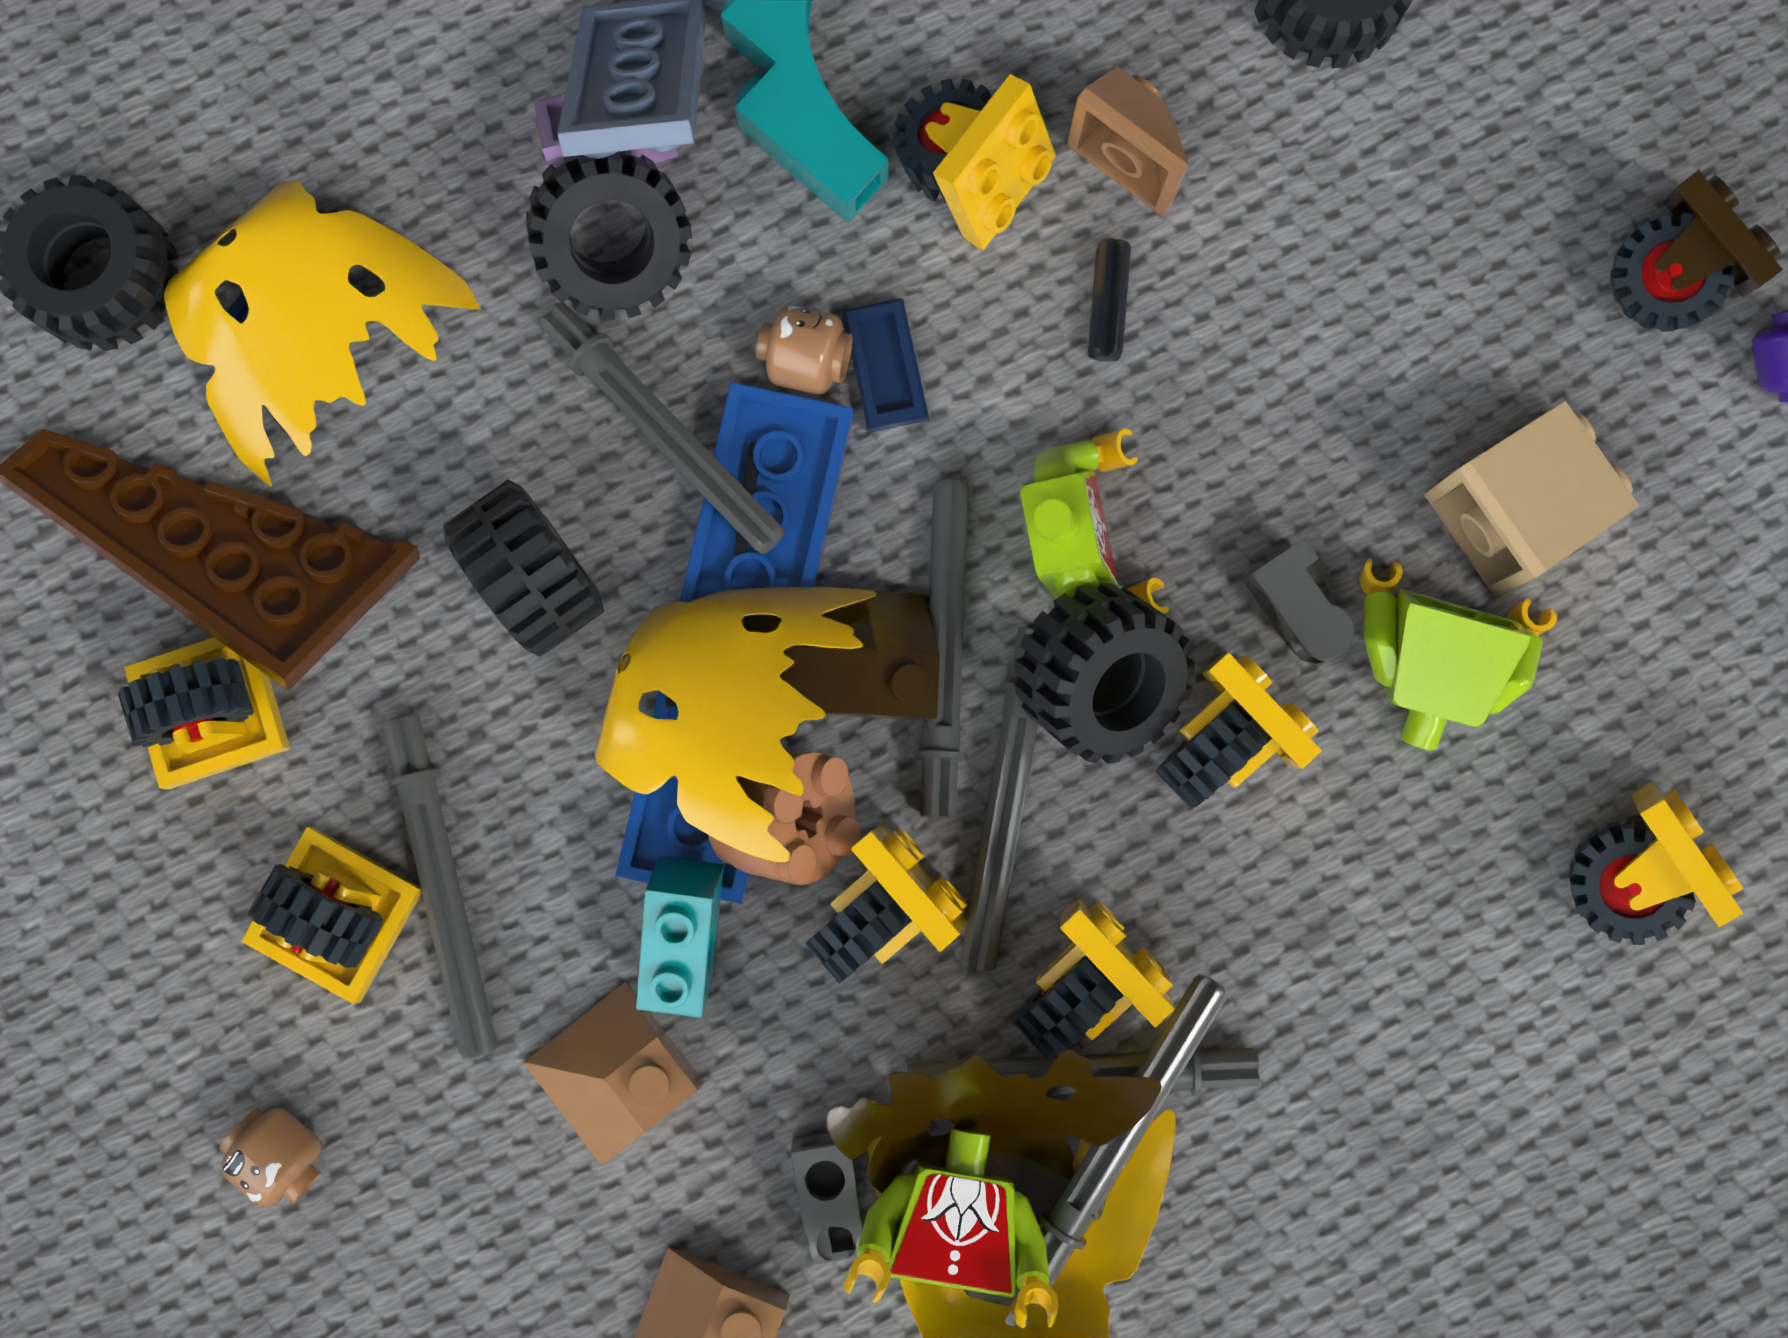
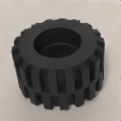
[1254,0,1413,69]
[526,150,692,320]
[0,175,179,351]
[443,479,604,657]
[1014,582,1195,764]

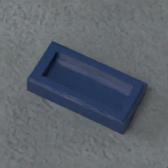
[842,298,929,433]

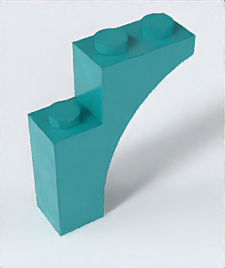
[721,0,889,223]

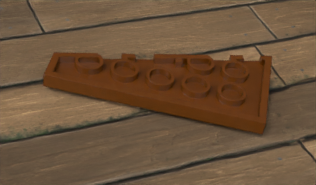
[0,429,420,691]

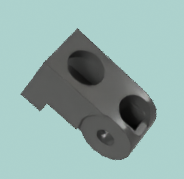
[1243,537,1355,665]
[791,1131,863,1265]

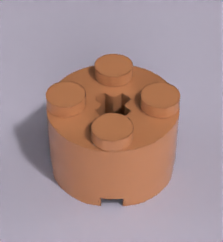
[708,747,861,885]

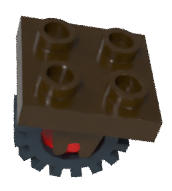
[1610,170,1783,332]

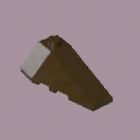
[665,590,940,720]

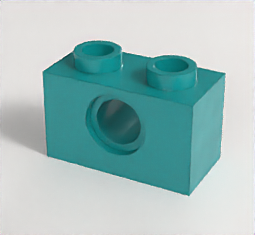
[636,856,724,1018]

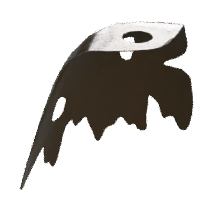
[826,1049,1162,1225]

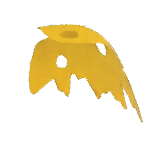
[164,180,481,487]
[595,587,877,862]
[867,1101,1176,1338]

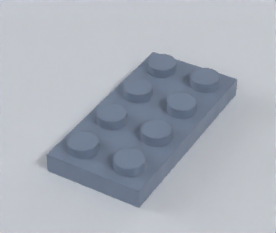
[557,0,707,159]

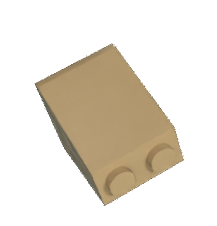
[1424,401,1639,597]

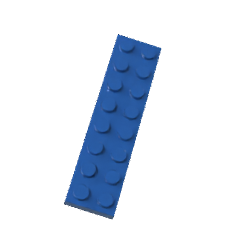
[615,382,854,904]

